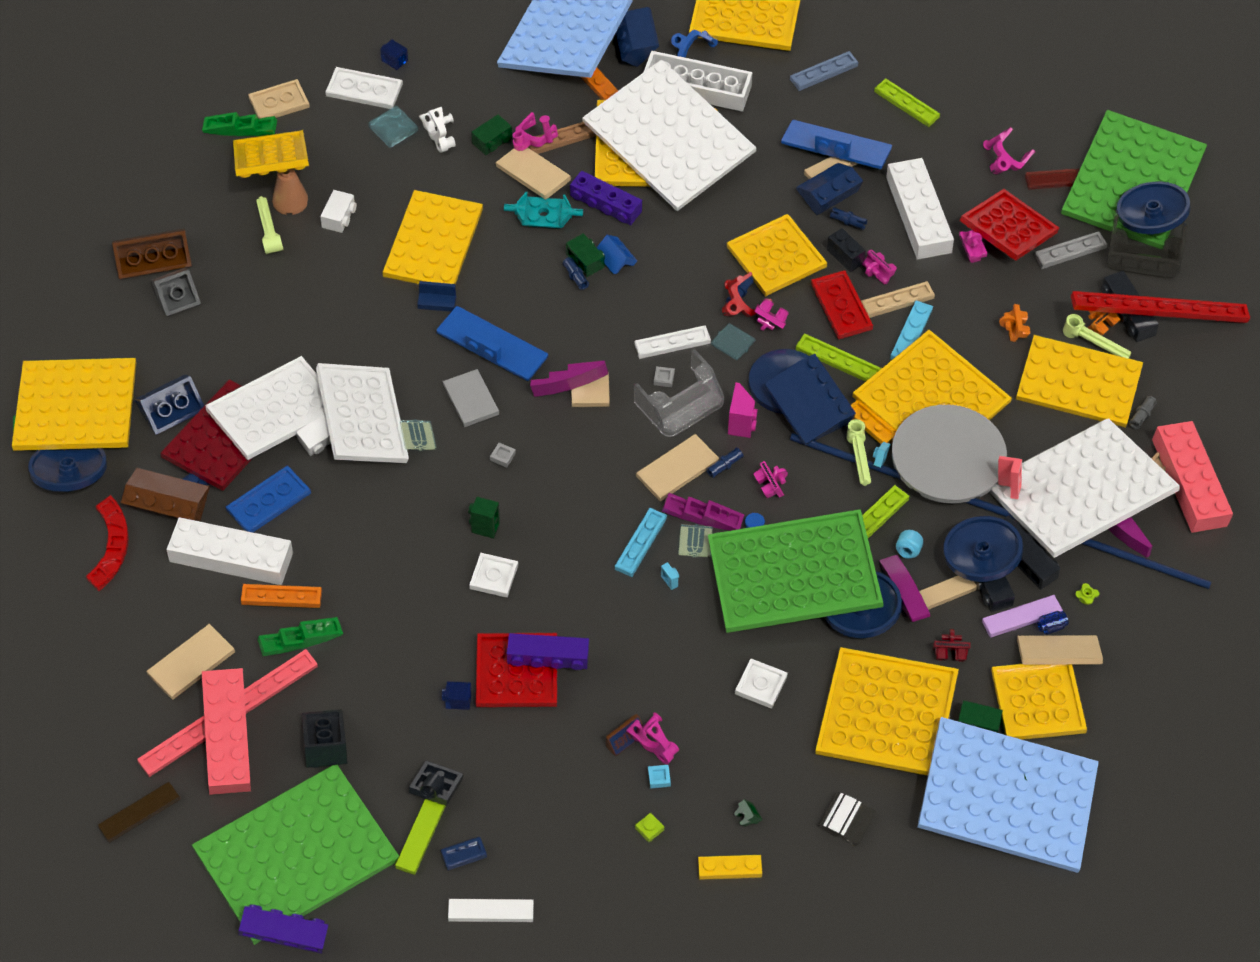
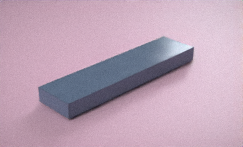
[790,51,858,91]

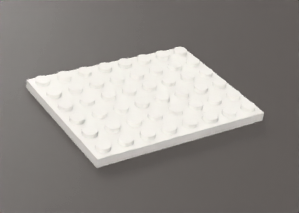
[583,60,756,211]
[989,419,1180,558]

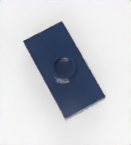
[441,837,487,870]

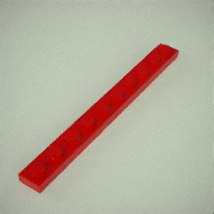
[1071,291,1250,323]

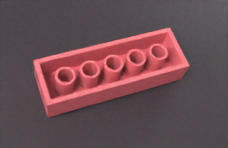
[1152,421,1233,533]
[202,668,251,795]

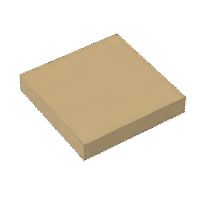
[572,372,609,407]

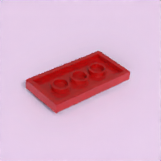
[811,270,873,340]

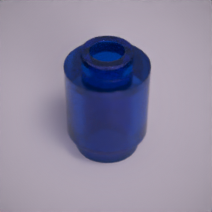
[1037,610,1069,635]

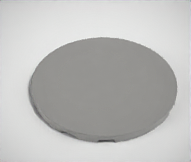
[892,405,1007,503]

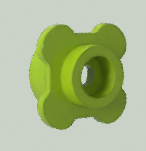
[1076,583,1099,605]

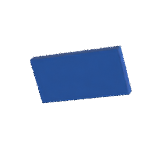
[226,465,311,533]

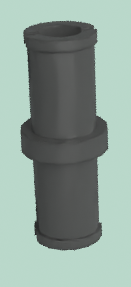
[1129,396,1157,429]

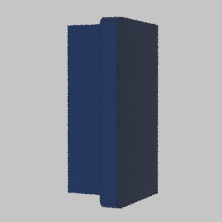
[417,281,457,312]

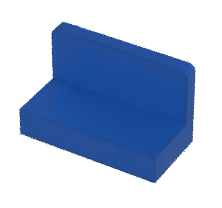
[597,235,637,274]

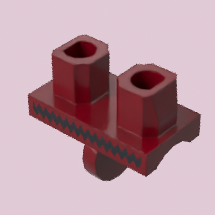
[933,629,971,662]

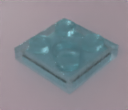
[369,106,418,147]

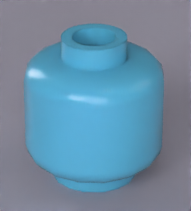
[896,530,923,559]

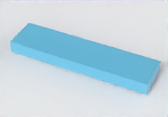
[615,508,667,577]

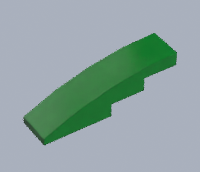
[202,112,277,136]
[258,617,343,656]

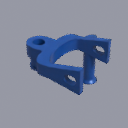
[671,30,718,58]

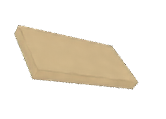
[496,148,571,200]
[636,434,719,501]
[147,624,235,700]
[1017,635,1103,665]

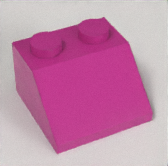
[728,382,758,438]

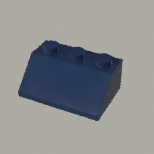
[616,7,659,67]
[796,163,863,215]
[135,374,204,435]

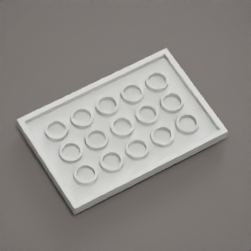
[206,356,325,460]
[316,363,409,463]

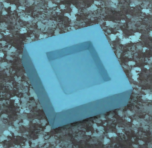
[873,442,890,468]
[661,562,679,590]
[648,765,671,789]

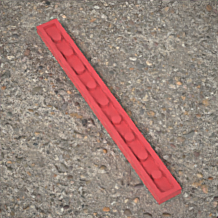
[137,649,318,777]

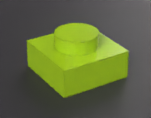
[635,813,664,842]

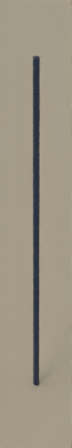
[790,433,1212,589]

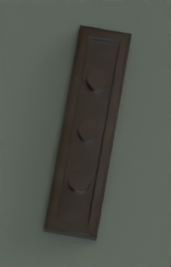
[98,782,181,843]

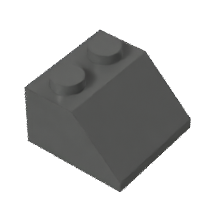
[151,268,201,316]

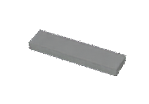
[1034,231,1107,269]

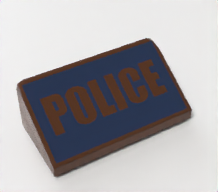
[606,714,643,756]

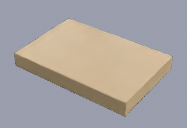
[248,79,310,119]

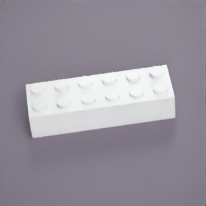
[643,51,752,112]
[886,158,954,260]
[166,517,293,585]

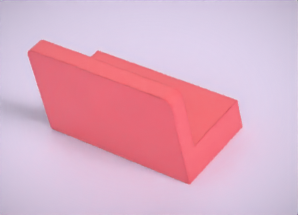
[998,456,1022,499]

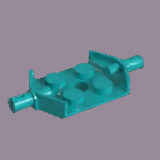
[504,192,583,228]

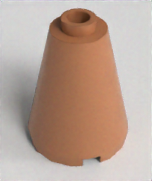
[272,168,308,215]

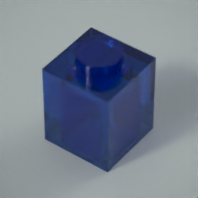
[380,39,408,70]
[442,681,472,710]

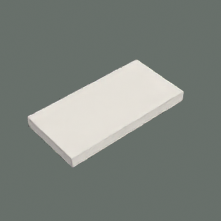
[326,67,403,110]

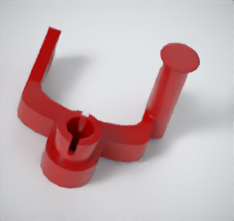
[722,272,772,317]

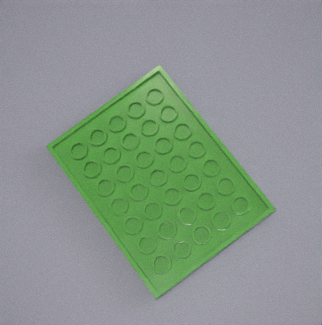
[1061,110,1207,250]
[708,509,883,633]
[192,765,399,945]

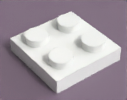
[469,553,518,598]
[735,659,788,709]

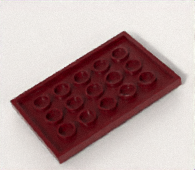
[161,379,254,491]

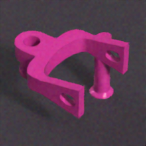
[513,112,558,151]
[983,127,1035,174]
[626,712,679,764]

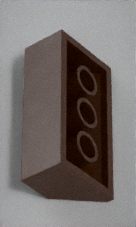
[112,228,192,279]
[121,468,210,522]

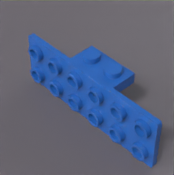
[781,120,892,169]
[437,306,548,381]

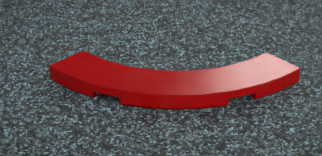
[86,495,129,591]

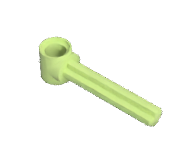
[256,196,283,254]
[1063,314,1131,359]
[847,419,871,486]

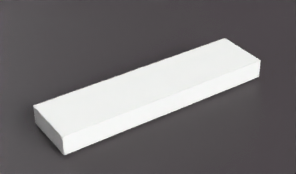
[634,325,711,359]
[448,899,534,922]

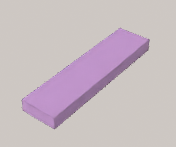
[982,595,1063,638]

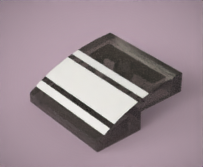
[818,792,876,846]

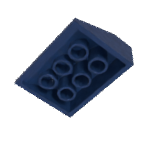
[764,354,856,445]

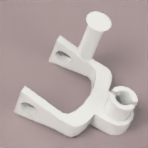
[419,107,456,153]

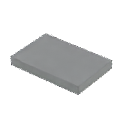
[443,369,499,427]

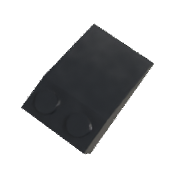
[302,709,348,768]

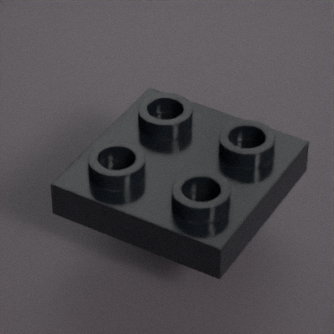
[409,761,463,806]

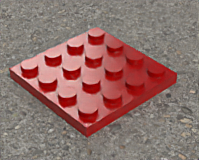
[960,189,1059,261]
[476,633,557,707]

